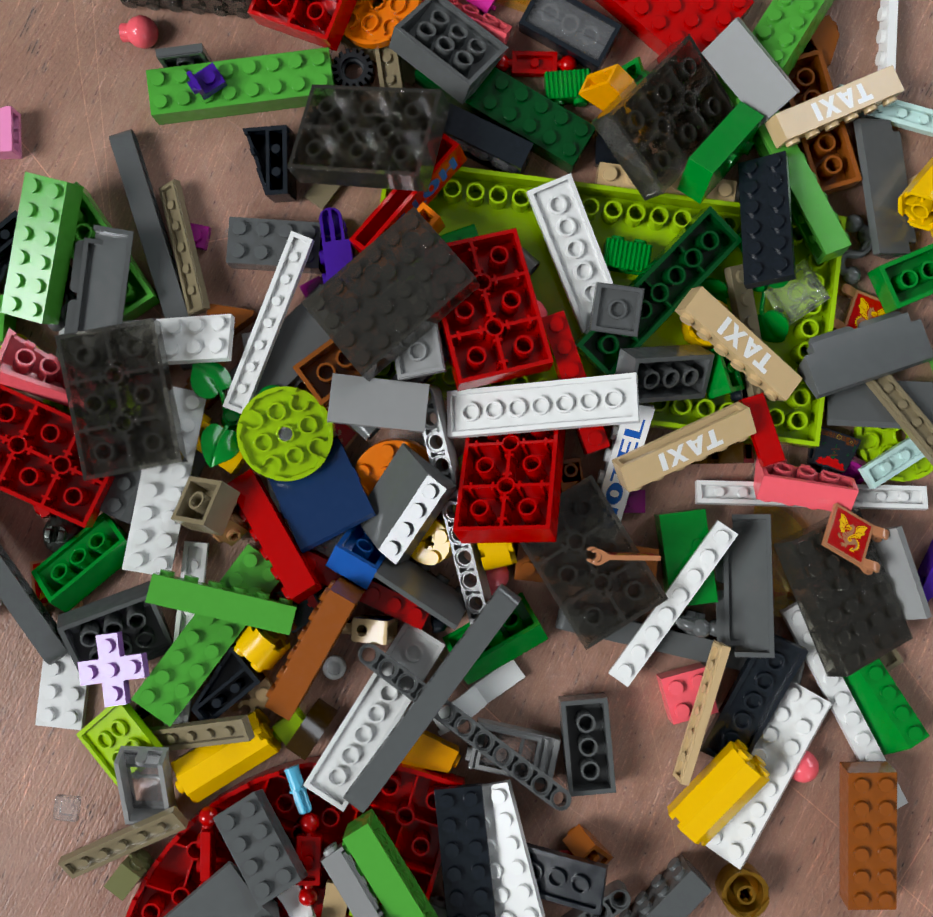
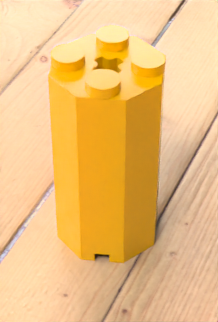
[898,157,933,231]
[171,708,282,803]
[667,739,770,846]

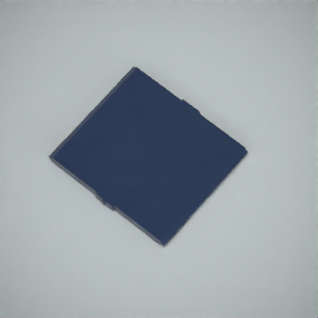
[267,435,376,553]

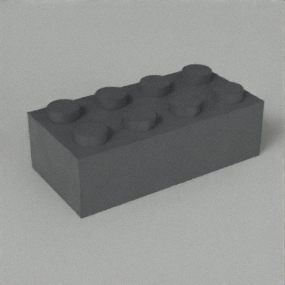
[226,217,323,274]
[615,344,715,403]
[558,692,616,797]
[213,789,308,907]
[619,854,712,917]

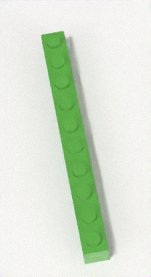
[715,70,852,265]

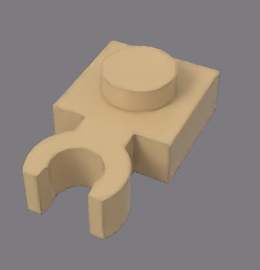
[238,676,273,714]

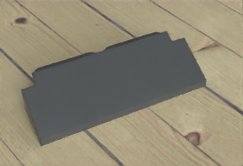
[853,118,916,260]
[63,225,134,373]
[229,284,346,398]
[797,311,933,399]
[824,381,933,429]
[716,514,775,658]

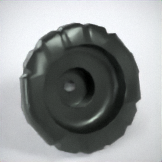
[42,515,84,553]

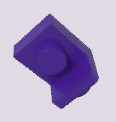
[186,62,227,100]

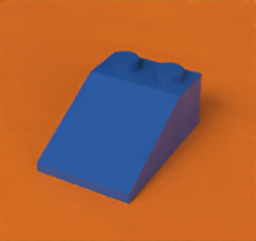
[325,524,387,590]

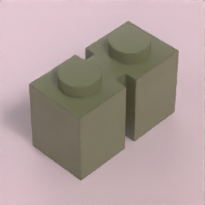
[104,849,154,901]

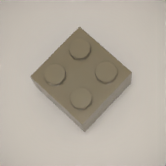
[171,476,240,536]

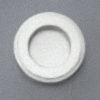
[323,655,347,680]

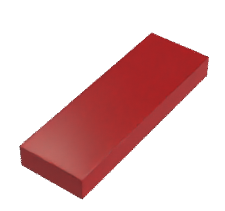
[739,393,786,467]

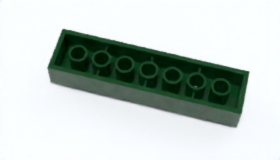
[415,67,596,174]
[575,206,742,376]

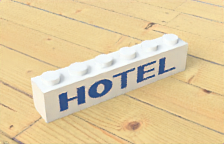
[584,403,655,542]

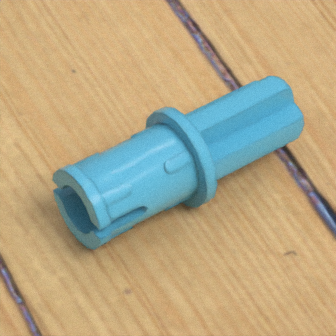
[284,764,312,815]

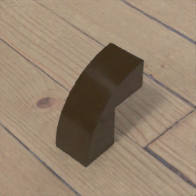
[691,440,754,464]
[286,698,338,760]

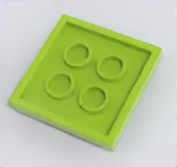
[76,704,164,787]

